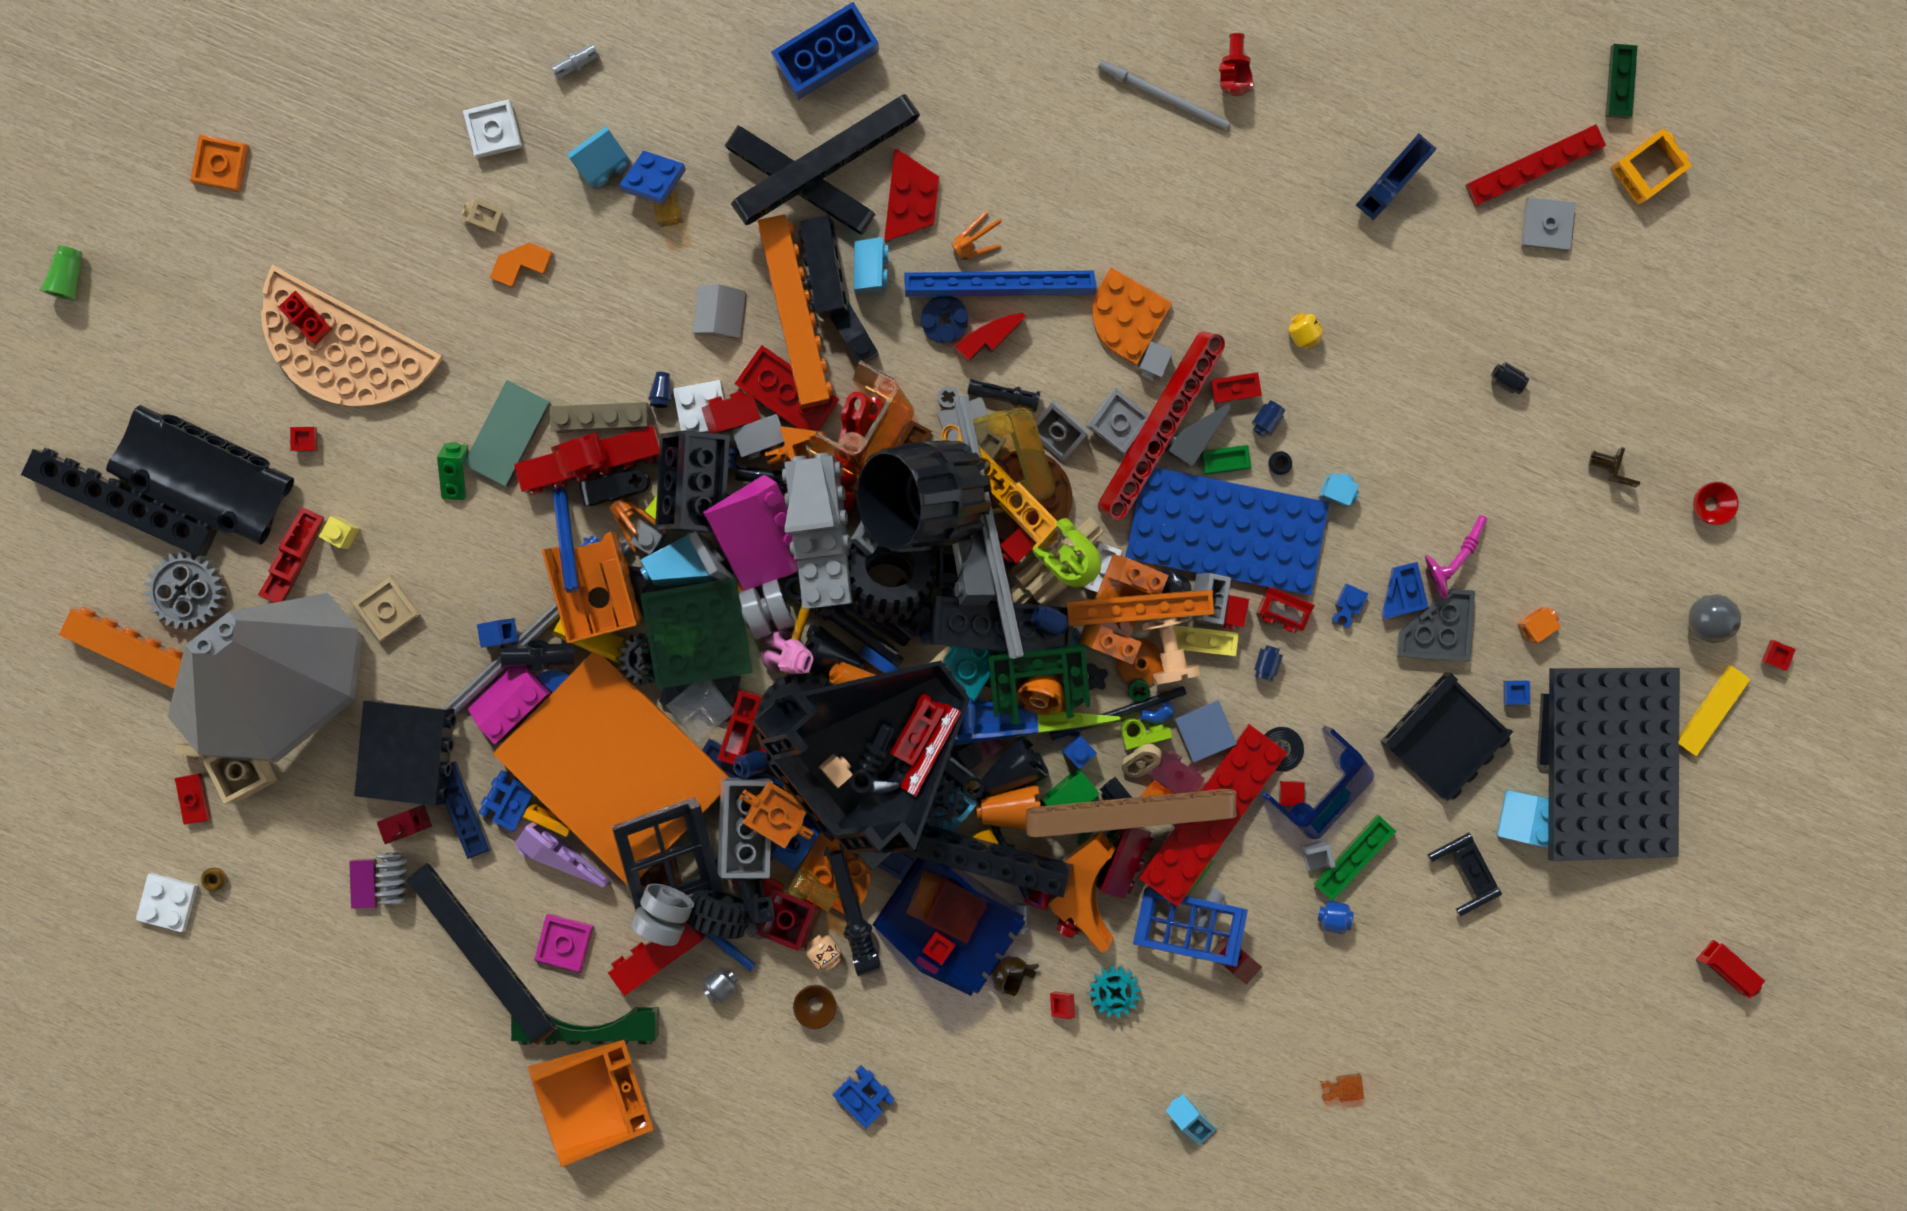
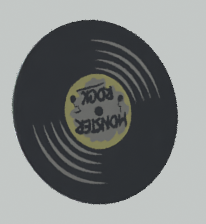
[1265,727,1304,771]

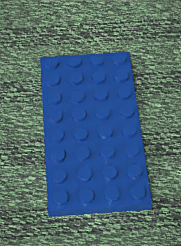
[1125,467,1330,595]

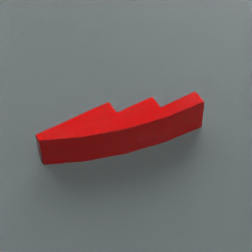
[258,507,324,603]

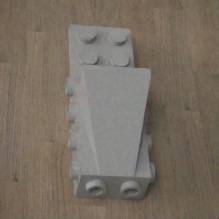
[782,453,853,609]

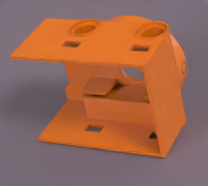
[542,531,642,643]

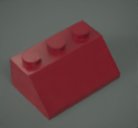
[1097,827,1153,899]

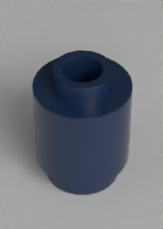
[1251,400,1285,437]
[1031,605,1069,637]
[1254,645,1283,681]
[733,750,769,779]

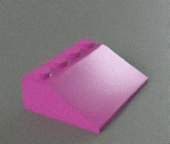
[703,475,798,591]

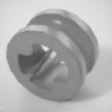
[938,386,959,409]

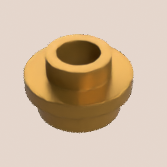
[201,867,226,891]

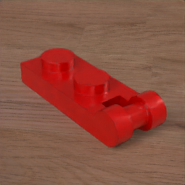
[890,694,945,766]

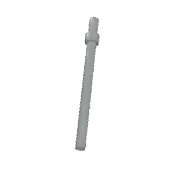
[1097,59,1230,130]

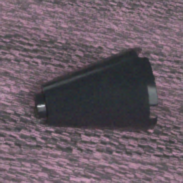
[982,736,1049,796]

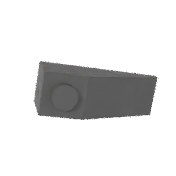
[1166,404,1232,468]
[954,530,995,606]

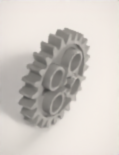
[144,552,226,629]

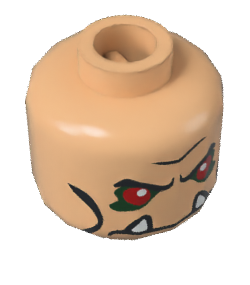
[806,934,842,971]

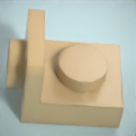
[462,198,503,232]

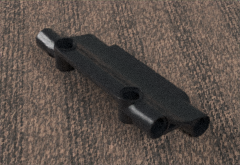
[106,405,294,545]

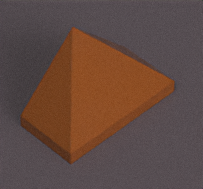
[905,869,946,922]

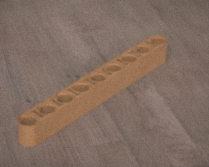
[1026,789,1237,837]

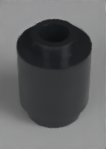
[1491,362,1529,394]

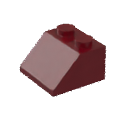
[755,888,823,952]

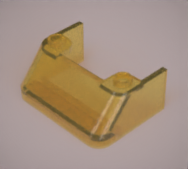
[973,407,1055,516]

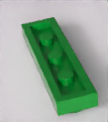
[1313,814,1397,901]

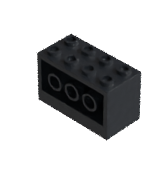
[655,430,730,533]

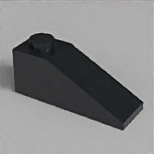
[830,300,879,367]

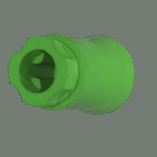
[40,245,83,301]

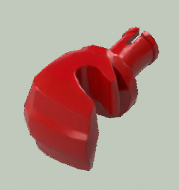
[1219,33,1253,97]

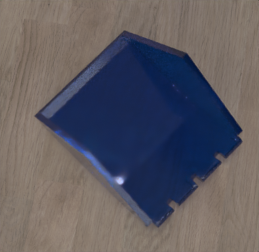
[872,858,1026,996]

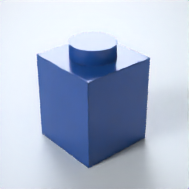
[477,618,519,648]
[1062,734,1097,769]

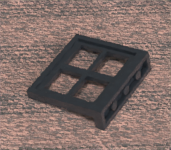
[611,797,723,911]

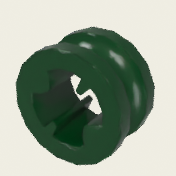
[1128,678,1150,702]

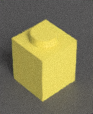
[319,516,360,549]

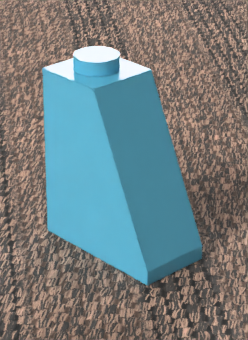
[640,533,716,587]

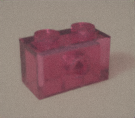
[1147,750,1205,793]

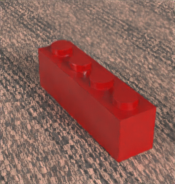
[608,922,705,996]

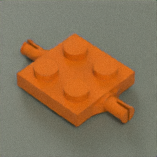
[740,781,814,849]

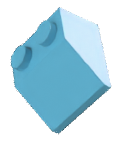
[567,126,631,189]
[1497,790,1549,847]

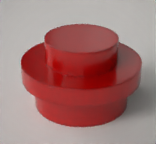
[1057,917,1080,938]

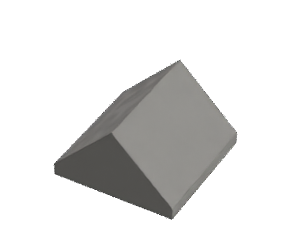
[693,284,746,339]
[1028,400,1090,462]

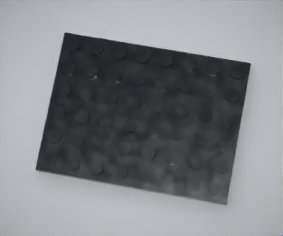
[1548,667,1680,861]

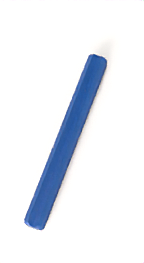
[553,487,579,593]

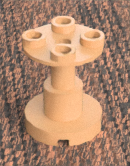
[1142,616,1201,684]

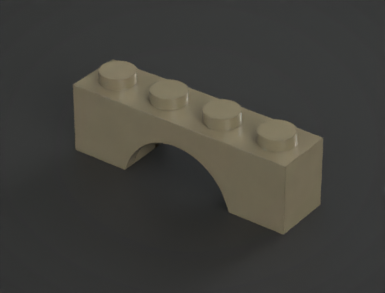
[550,402,651,433]

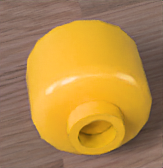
[1288,312,1324,349]

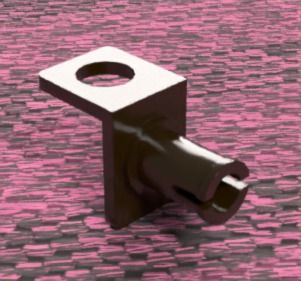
[1589,447,1641,488]

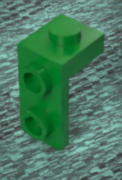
[437,442,469,500]

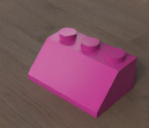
[467,667,552,744]

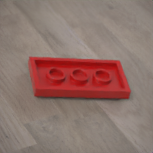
[734,345,840,431]

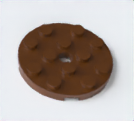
[984,450,1072,541]

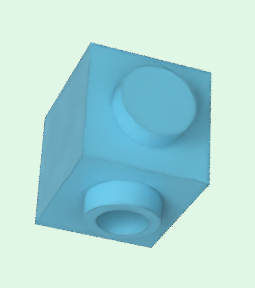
[1319,473,1359,507]

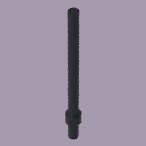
[1049,686,1187,741]

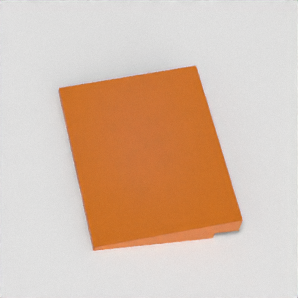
[493,652,730,884]

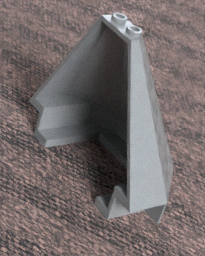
[167,593,364,762]

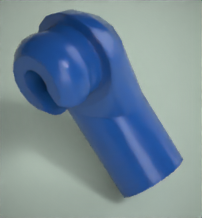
[1140,701,1175,725]

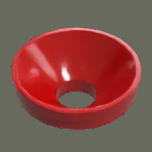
[1693,482,1739,525]

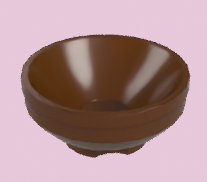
[793,984,837,1029]

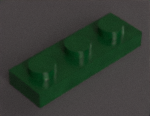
[1605,43,1638,119]

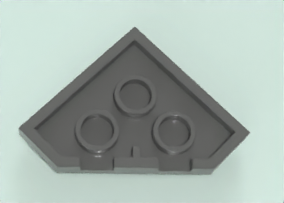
[1397,589,1475,662]

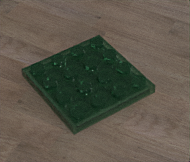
[640,578,753,689]

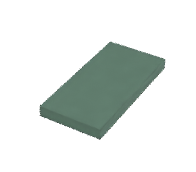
[463,380,551,487]

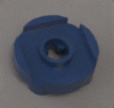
[921,296,968,344]

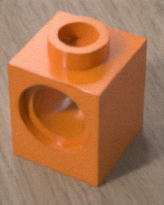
[1517,607,1561,643]

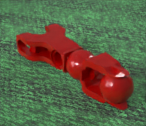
[834,392,887,519]

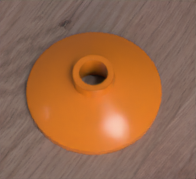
[1117,640,1163,687]

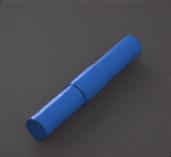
[702,933,756,971]

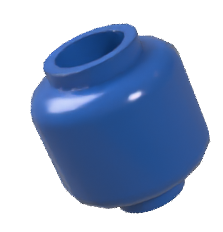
[1318,901,1354,934]

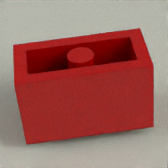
[701,391,761,434]

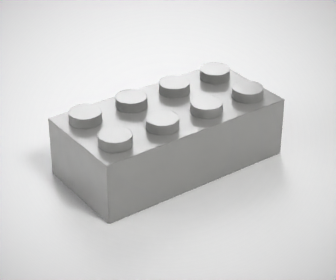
[717,778,773,878]

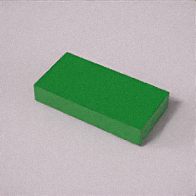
[1201,445,1251,475]

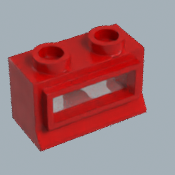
[1256,587,1315,634]

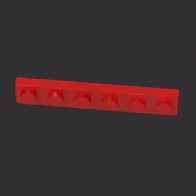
[1465,124,1606,207]

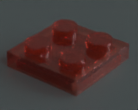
[924,879,988,943]

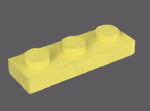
[1173,625,1239,656]

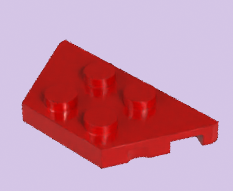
[884,149,939,242]

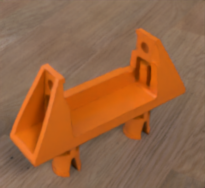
[765,427,826,499]

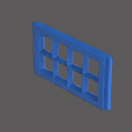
[1133,888,1248,967]

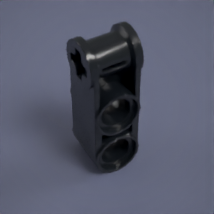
[578,470,651,507]

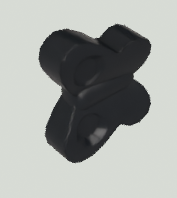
[1087,663,1108,690]

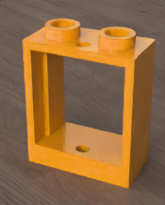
[1610,128,1692,205]

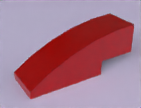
[955,312,1026,363]
[717,688,763,765]

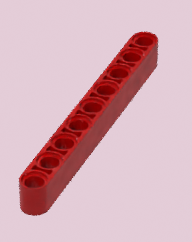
[1098,331,1225,520]

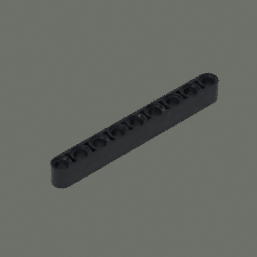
[731,94,920,225]
[407,863,557,1045]

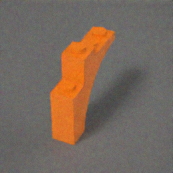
[1049,831,1116,953]

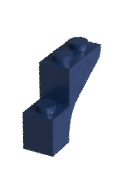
[1356,133,1437,221]

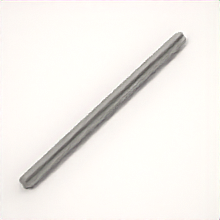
[954,396,1023,659]
[443,540,632,715]

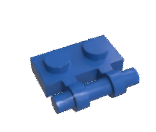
[479,770,534,832]
[833,1065,895,1128]

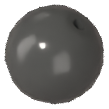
[1688,594,1741,643]

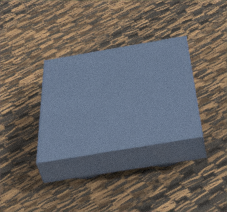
[1174,700,1237,763]

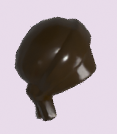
[992,956,1039,996]

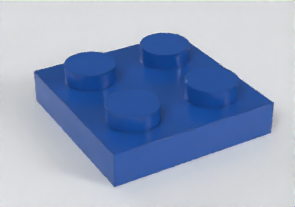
[620,150,686,205]

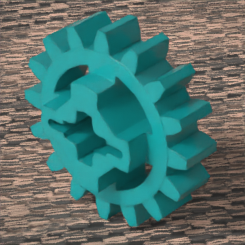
[1089,964,1141,1018]

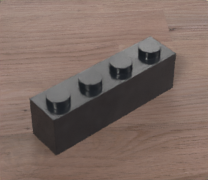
[799,215,849,319]

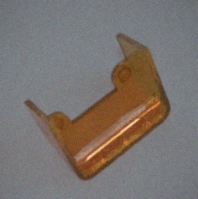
[810,360,914,478]

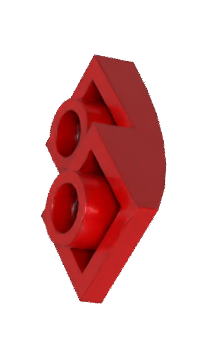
[278,291,333,345]

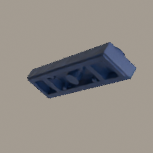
[445,761,491,859]

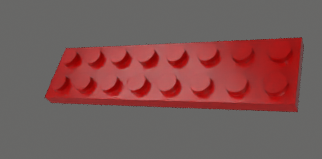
[1138,724,1288,907]

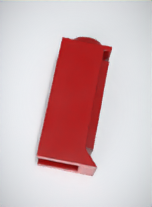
[1696,940,1765,999]

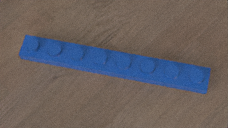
[904,270,1096,297]

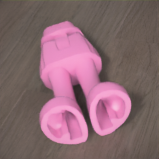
[761,629,813,674]

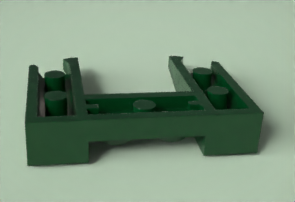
[987,644,1090,724]

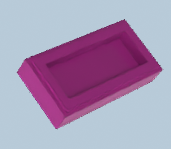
[349,859,378,909]

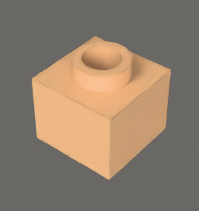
[819,754,852,788]

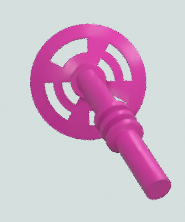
[1425,515,1488,599]

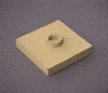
[352,576,421,642]

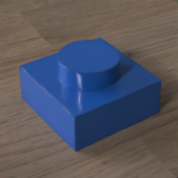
[1503,680,1530,705]

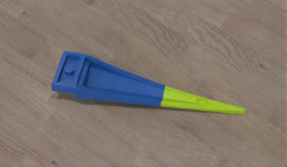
[954,700,1121,745]

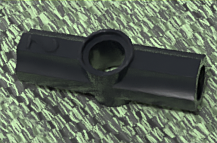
[500,640,575,671]

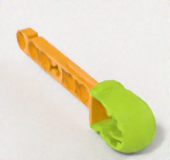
[941,425,1102,588]

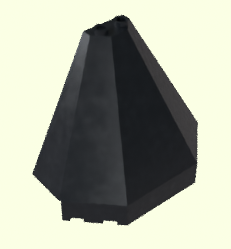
[753,660,970,871]

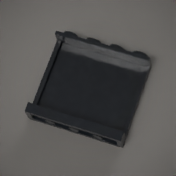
[1381,672,1513,801]
[354,700,456,806]

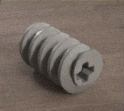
[375,853,407,904]

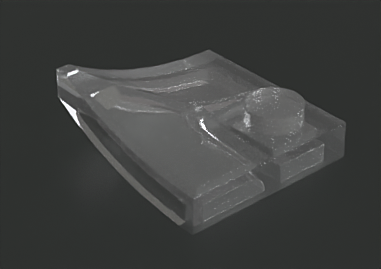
[666,672,735,742]

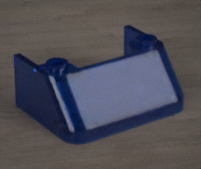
[1261,726,1374,839]

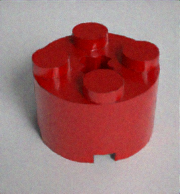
[551,432,607,479]

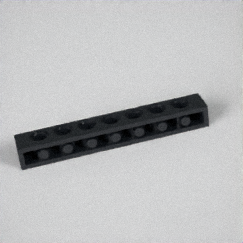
[21,447,218,557]
[899,824,1073,898]

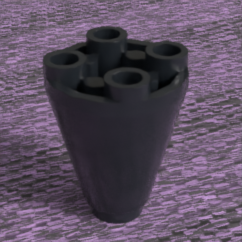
[804,624,865,674]

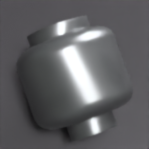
[702,968,738,1004]

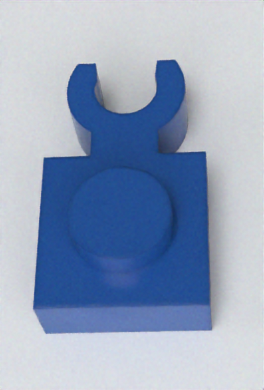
[1332,583,1368,628]

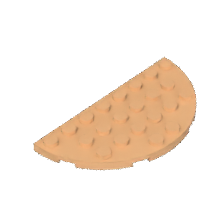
[261,265,444,407]

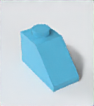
[1166,1094,1217,1145]

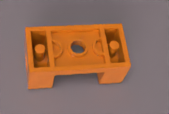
[1078,554,1169,664]

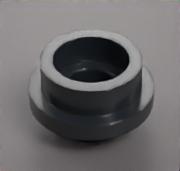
[1268,451,1292,475]

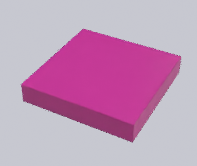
[534,914,594,973]

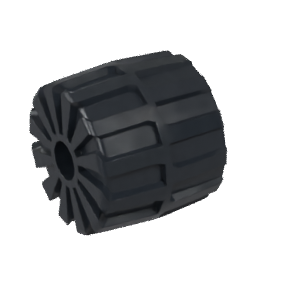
[857,440,992,552]

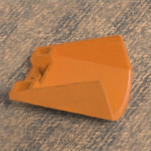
[527,1040,654,1167]

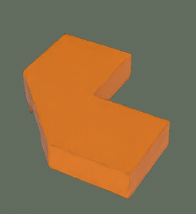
[490,243,553,288]

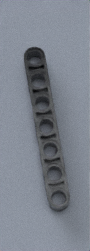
[724,125,876,235]

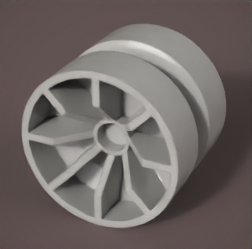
[739,579,795,640]
[631,884,694,946]

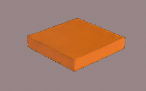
[190,134,249,192]

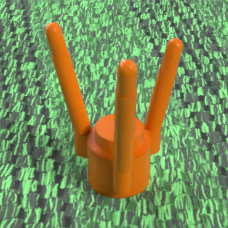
[951,212,1002,260]
[609,497,668,553]

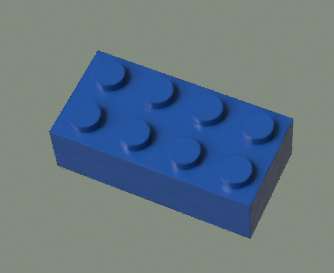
[771,2,879,100]

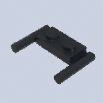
[1427,832,1502,917]

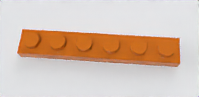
[1067,589,1214,626]

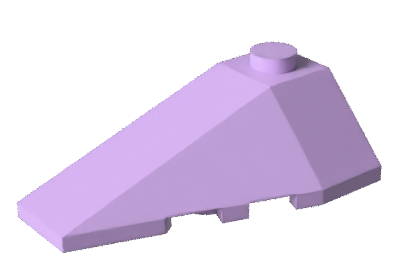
[514,822,610,887]

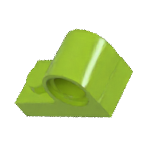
[1120,718,1173,750]

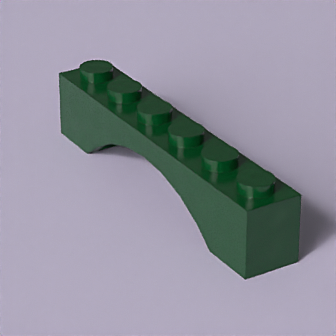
[511,1007,659,1045]

